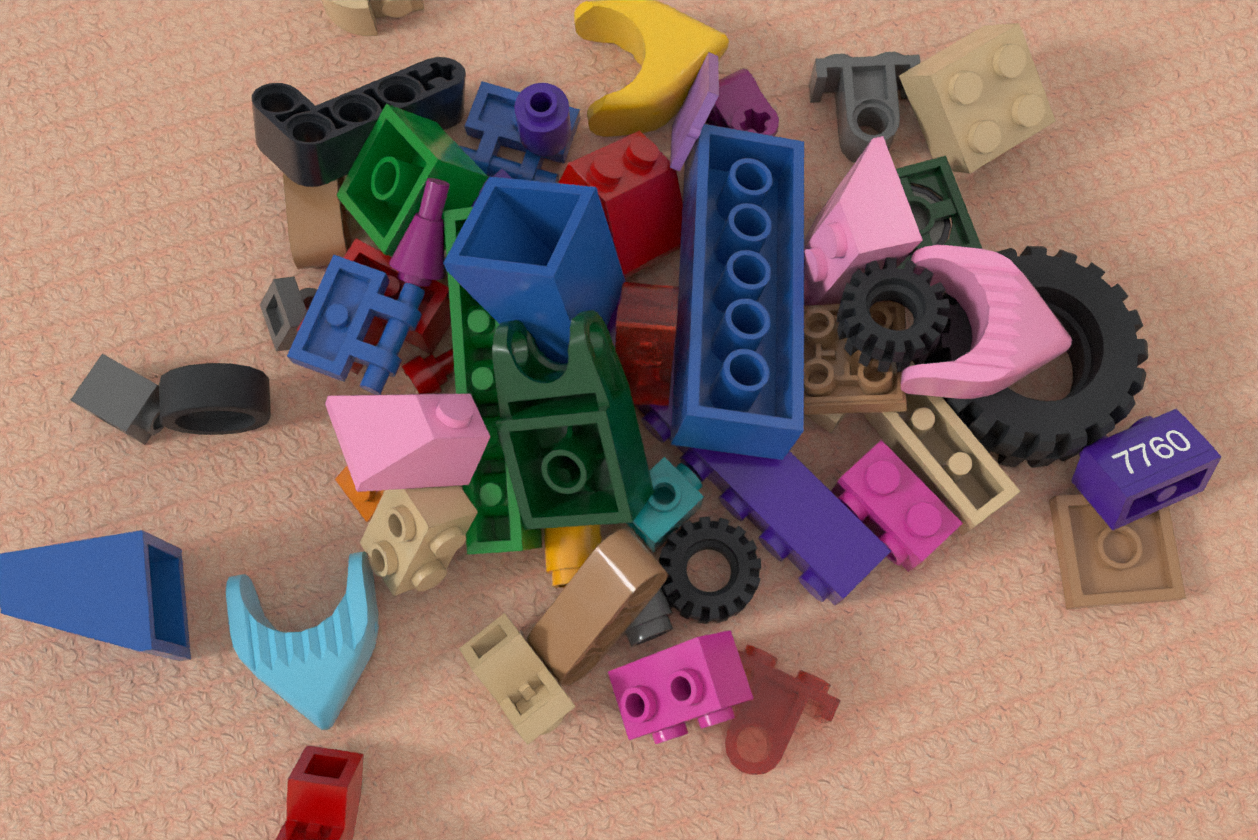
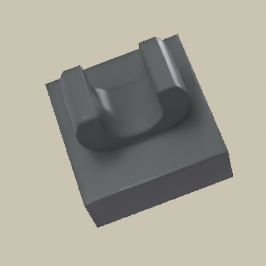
[260,276,317,352]

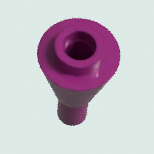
[389,178,450,286]

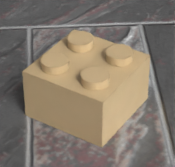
[899,23,1056,174]

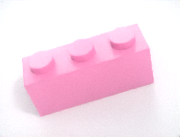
[804,136,922,306]

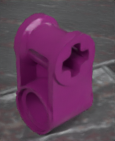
[706,68,779,136]

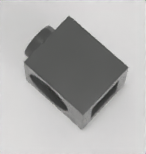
[71,354,165,445]

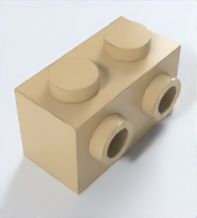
[360,485,478,596]

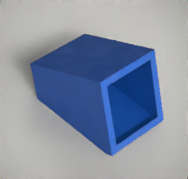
[443,176,626,363]
[0,530,191,661]

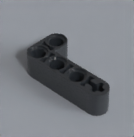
[252,57,466,187]

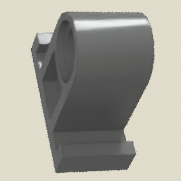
[809,52,921,163]

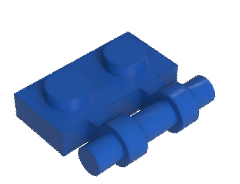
[460,81,580,183]
[287,254,425,395]

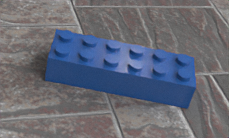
[671,124,804,460]

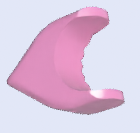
[901,245,1072,399]

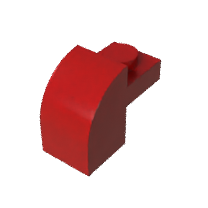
[275,745,364,840]

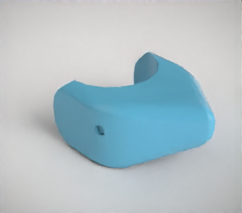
[226,551,379,730]

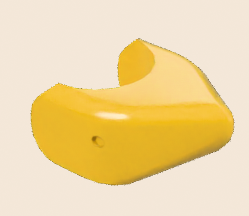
[574,0,729,137]

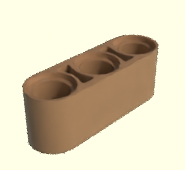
[283,173,352,270]
[527,528,668,686]

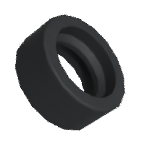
[159,363,271,435]

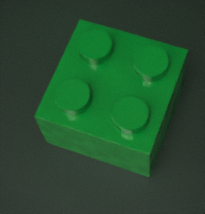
[336,104,488,256]

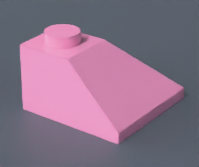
[325,394,490,492]

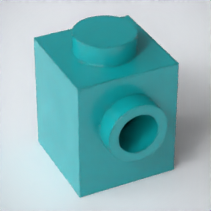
[626,457,704,552]

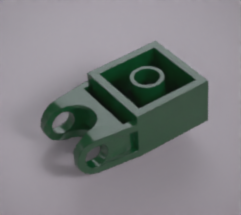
[492,310,654,530]

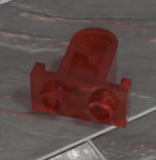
[615,282,679,406]
[721,644,841,775]

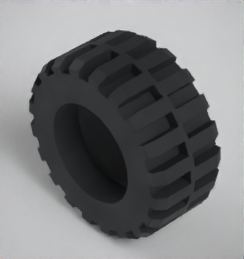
[924,246,1148,468]

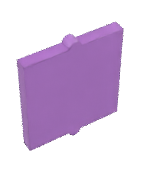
[670,52,719,171]

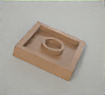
[1049,494,1186,610]

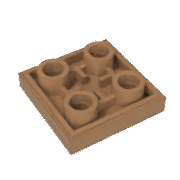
[804,301,907,415]

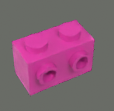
[831,440,963,572]
[608,630,754,745]

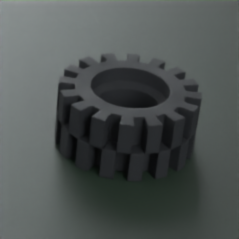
[836,258,950,373]
[659,516,762,624]

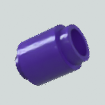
[514,83,571,157]

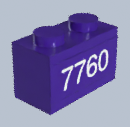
[1071,409,1222,531]

